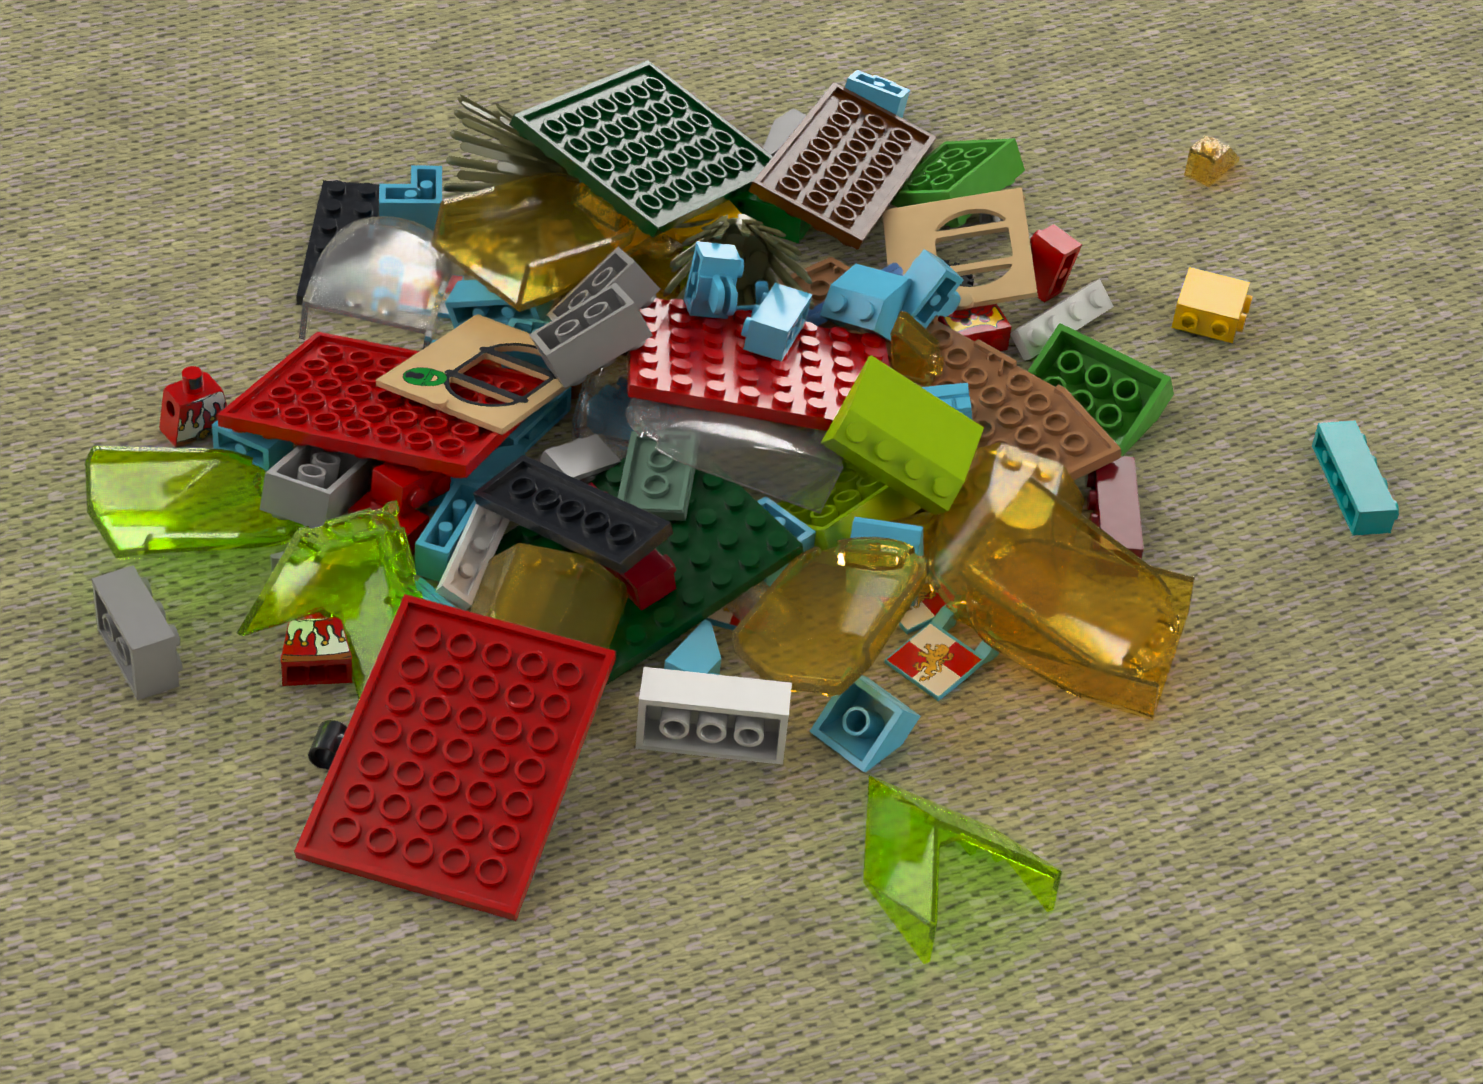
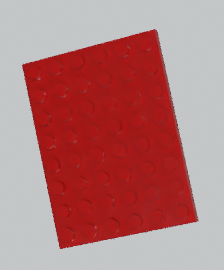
[628,298,890,431]
[217,331,544,478]
[294,594,616,921]

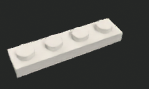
[1010,279,1114,361]
[435,504,510,610]

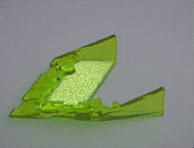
[237,500,423,700]
[863,775,1062,964]

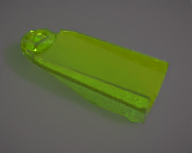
[85,446,305,559]

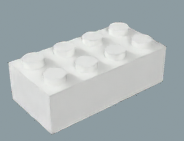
[635,667,792,765]

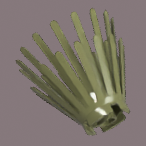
[442,94,580,240]
[663,214,814,310]

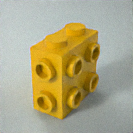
[1171,267,1253,343]

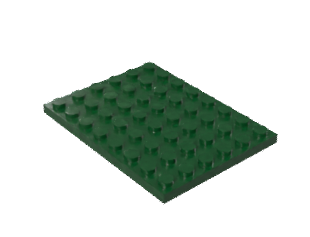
[509,60,773,238]
[475,425,804,685]

